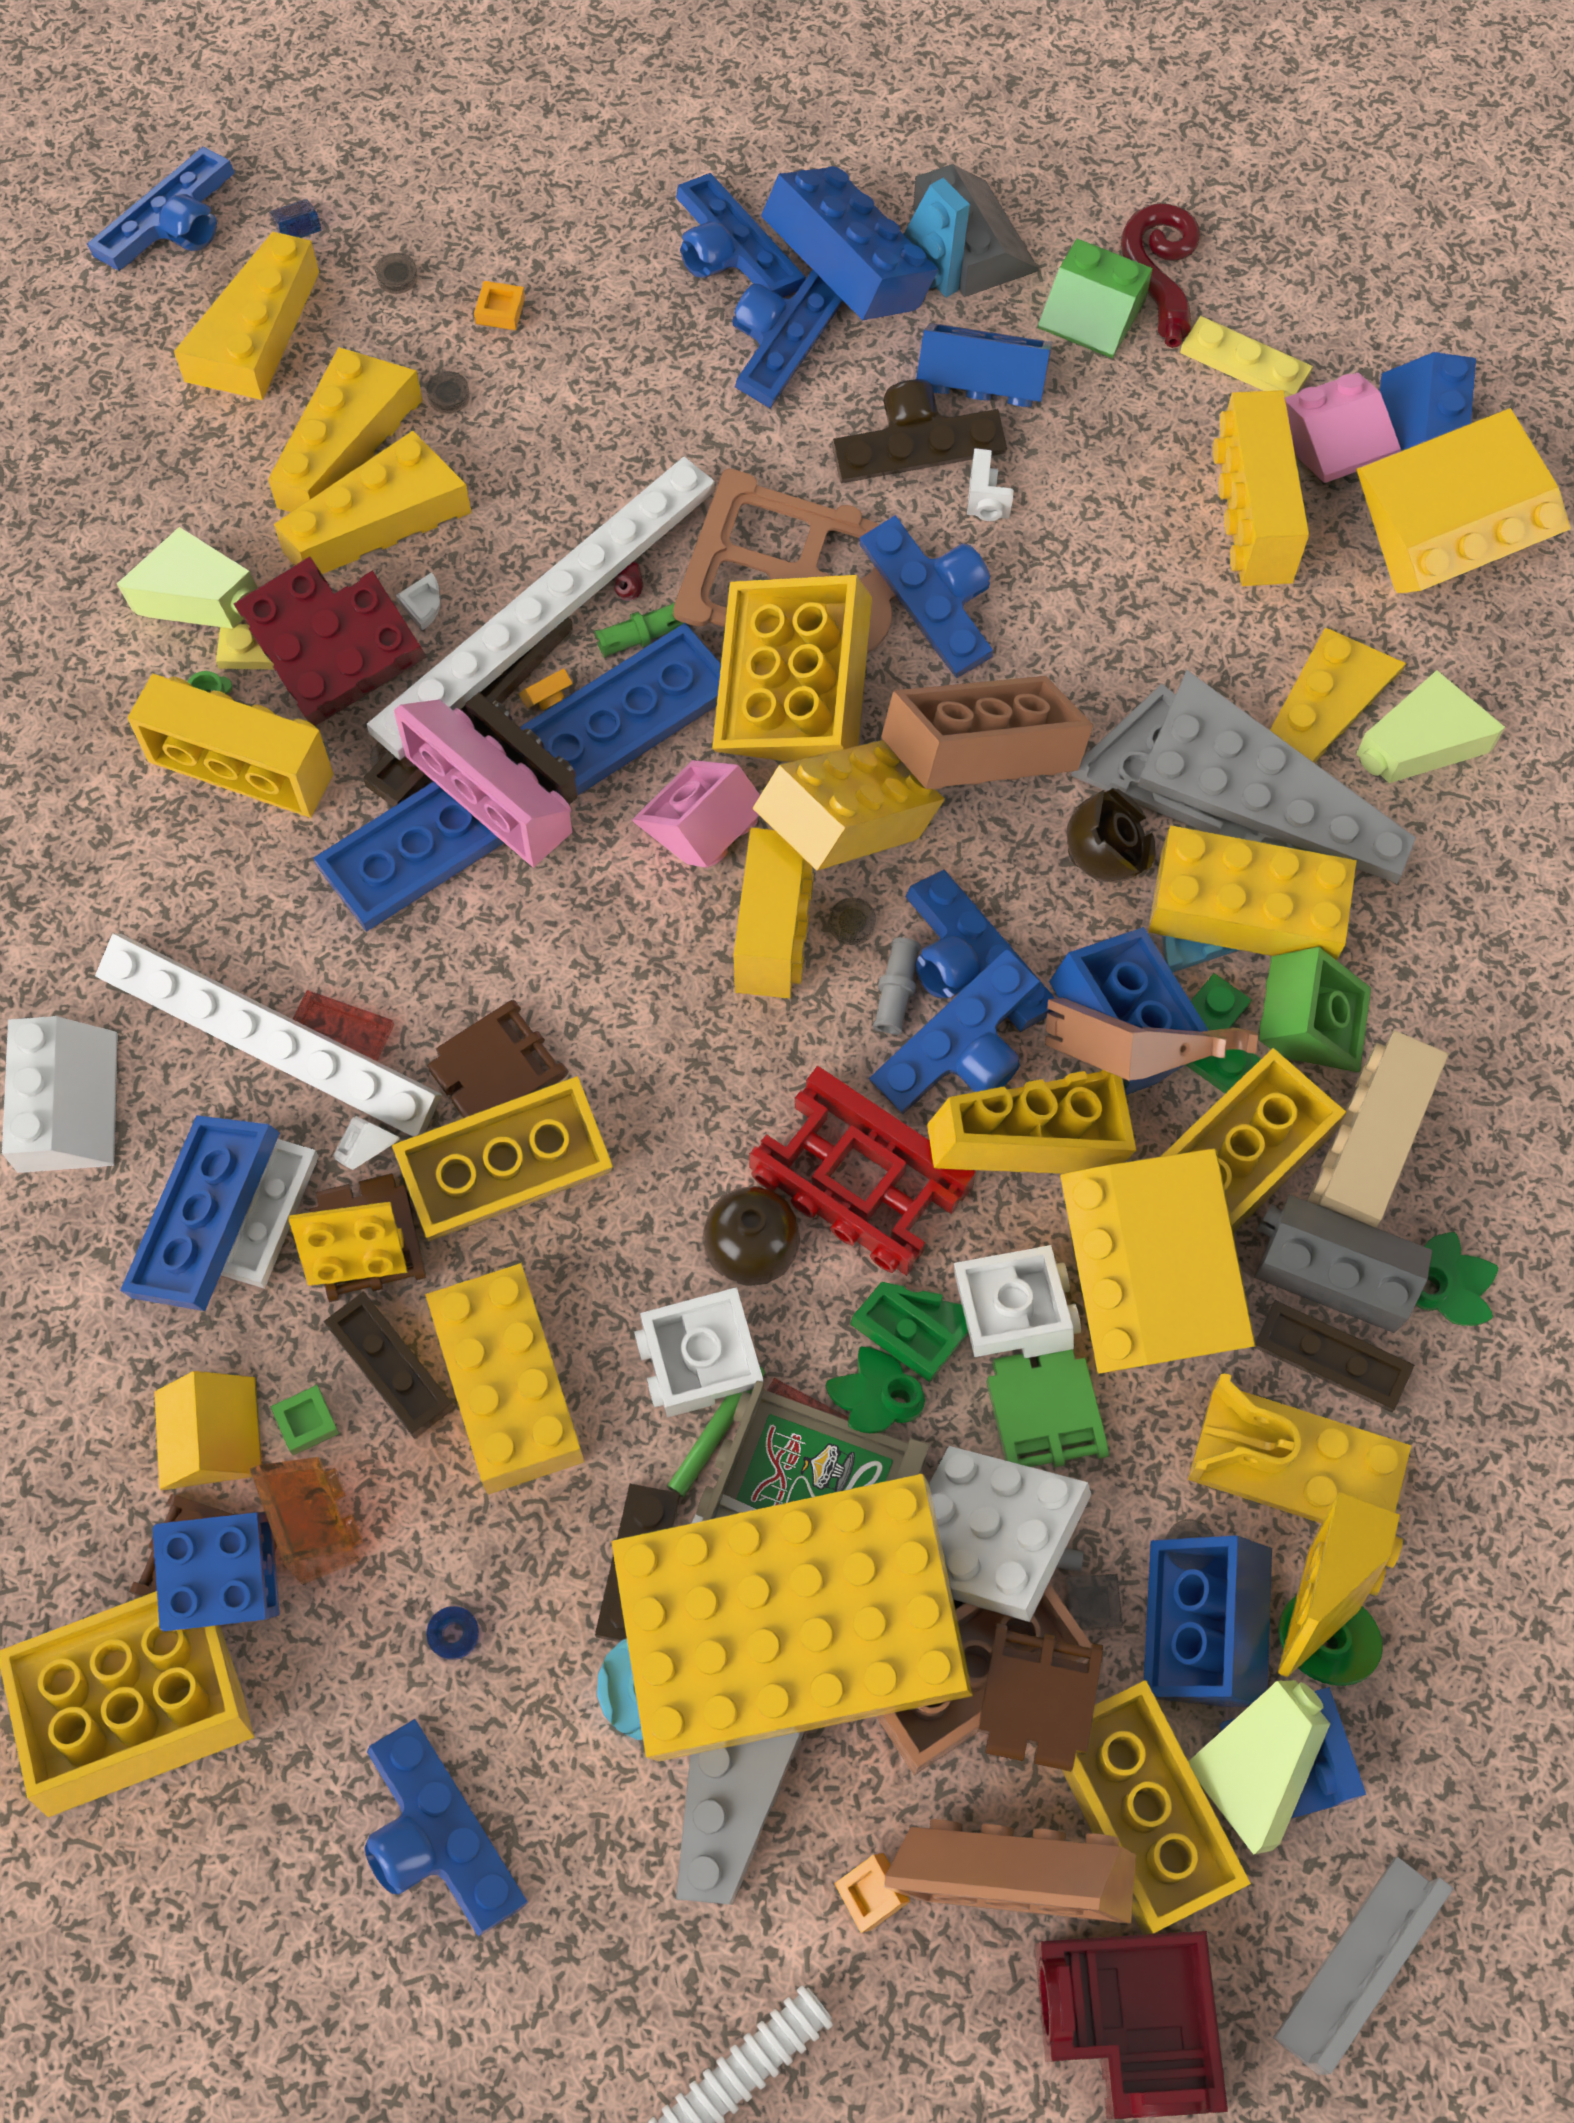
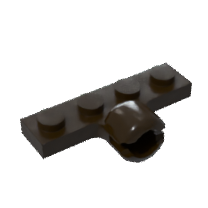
[832,379,1007,484]

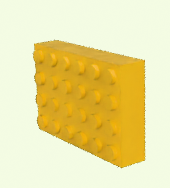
[611,1474,973,1762]

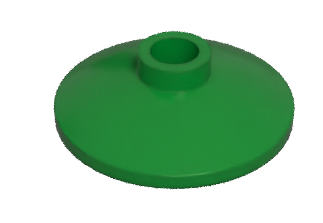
[1278,1595,1383,1686]

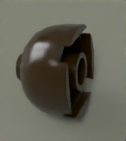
[1067,788,1156,883]
[703,1186,800,1286]

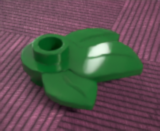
[1415,1232,1499,1326]
[825,1346,925,1434]

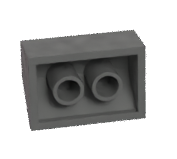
[913,164,1039,297]
[1254,1194,1432,1333]

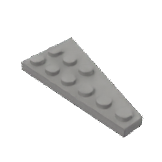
[1138,670,1416,884]
[1071,684,1311,852]
[676,1731,805,1905]

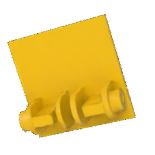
[289,1202,407,1286]

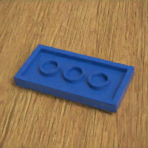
[120,1115,280,1311]

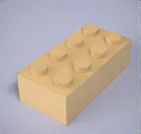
[1306,1030,1449,1228]

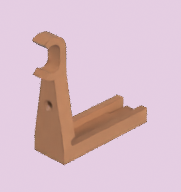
[1045,998,1258,1081]

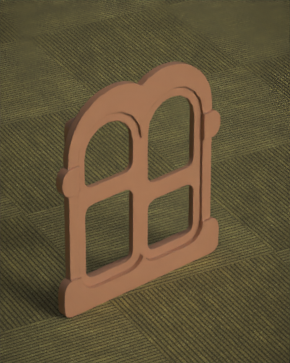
[673,468,896,654]

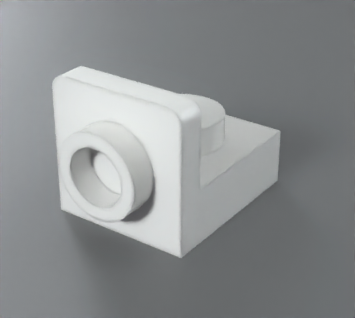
[967,449,1014,521]

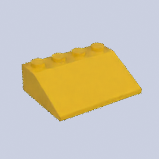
[1356,408,1571,593]
[712,575,872,762]
[1060,1148,1256,1374]
[0,1591,255,1817]

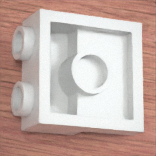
[954,1245,1081,1358]
[634,1287,763,1418]

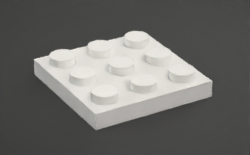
[929,1446,1091,1622]

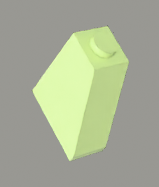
[117,527,258,629]
[1356,670,1505,783]
[1188,1680,1330,1855]

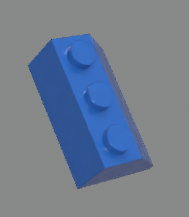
[916,323,1053,407]
[1379,352,1476,451]
[1049,927,1209,1095]
[1144,1535,1272,1707]

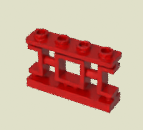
[749,1065,976,1276]

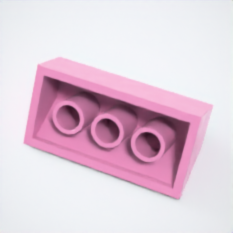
[394,699,572,868]

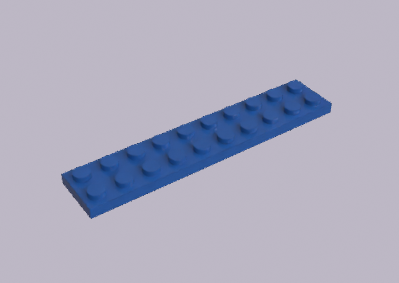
[313,623,721,932]

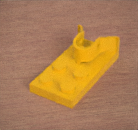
[1187,1374,1412,1524]

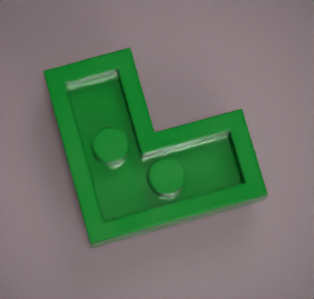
[1186,973,1261,1094]

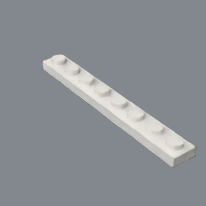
[95,934,442,1137]

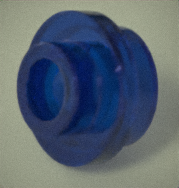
[426,1606,479,1660]

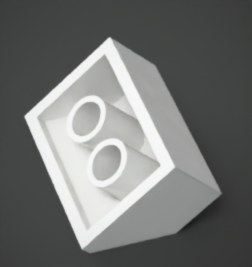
[2,1016,118,1173]

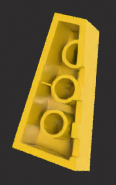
[174,231,319,400]
[268,347,423,512]
[274,431,472,574]
[927,1069,1136,1174]

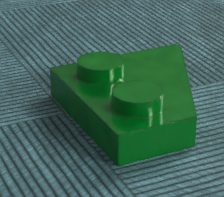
[850,1281,969,1383]

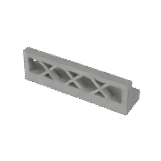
[1273,1857,1454,2075]

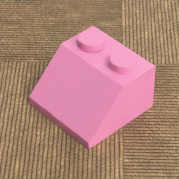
[1285,372,1401,483]
[632,760,760,868]

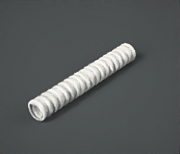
[648,1985,833,2123]

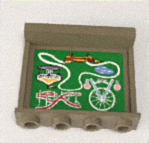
[696,1381,929,1521]

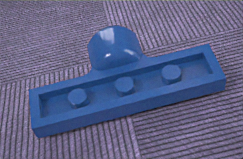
[87,146,235,271]
[676,173,806,298]
[732,270,844,409]
[859,515,993,678]
[905,869,1055,1032]
[869,949,1041,1114]
[364,1719,528,1937]

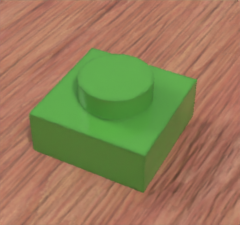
[270,1385,340,1456]

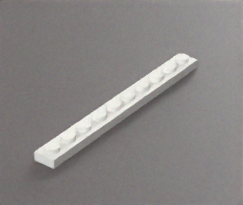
[367,457,715,760]

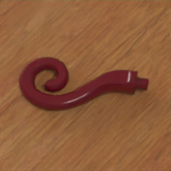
[1121,203,1200,348]

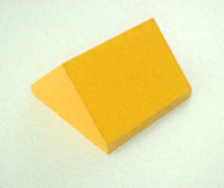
[154,1371,262,1491]

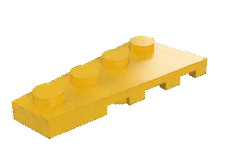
[1270,627,1406,763]

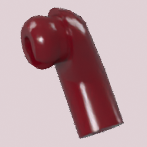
[614,561,644,601]

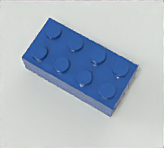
[761,166,938,321]

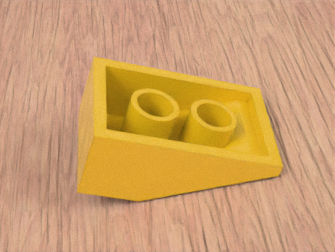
[1278,1492,1403,1677]

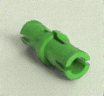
[594,602,684,658]

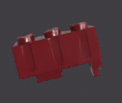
[233,556,427,726]
[1034,1931,1228,2119]

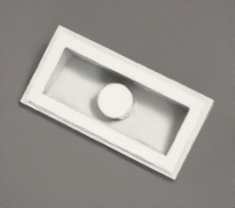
[333,1116,400,1170]

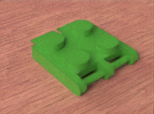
[986,1349,1109,1468]

